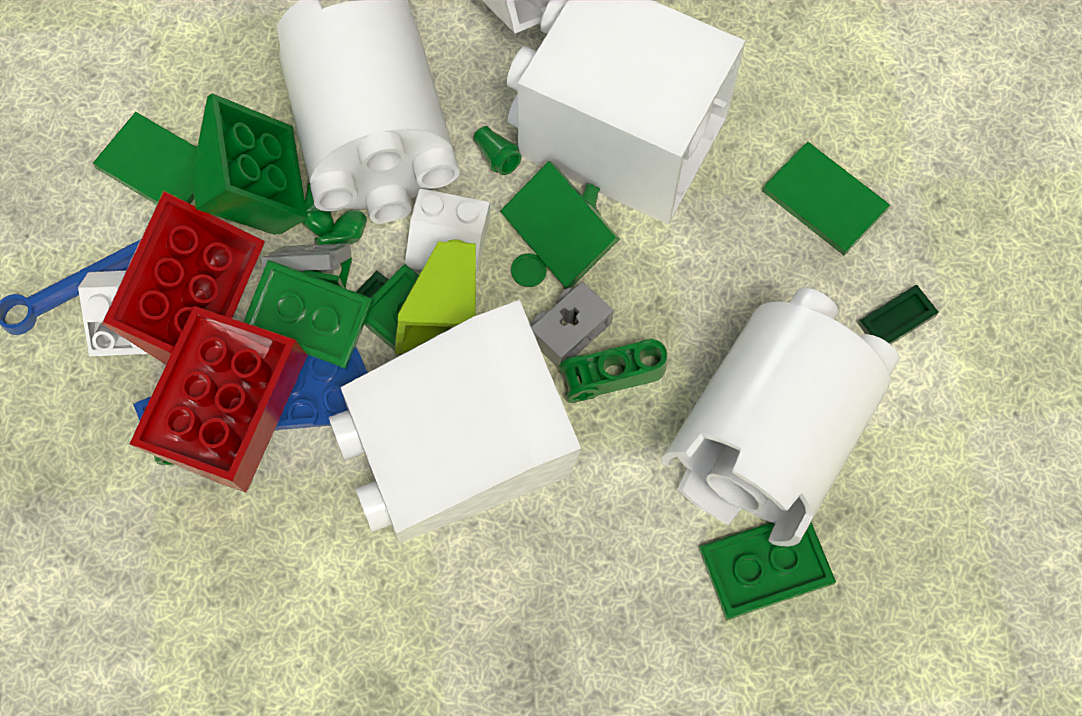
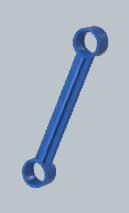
[0,239,141,335]

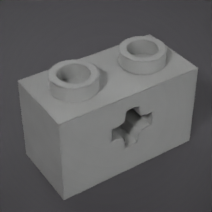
[530,281,614,368]

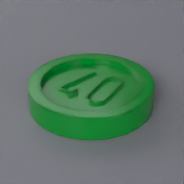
[511,253,547,287]

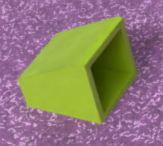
[395,239,476,354]

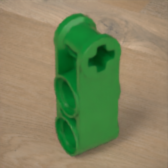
[558,339,668,403]

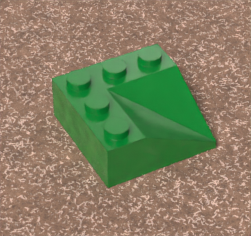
[191,93,308,235]

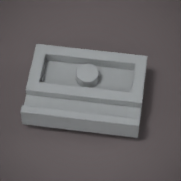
[261,243,352,272]

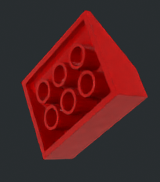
[102,191,265,365]
[129,306,308,493]

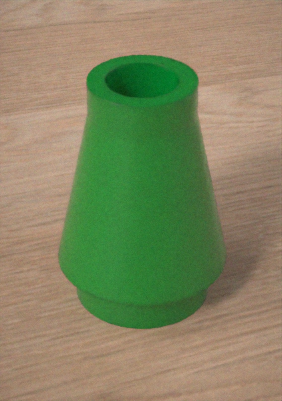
[473,126,522,175]

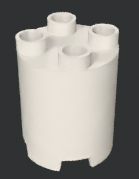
[277,0,460,224]
[661,288,900,546]

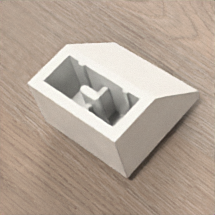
[78,271,148,356]

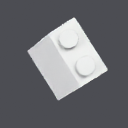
[405,188,491,275]

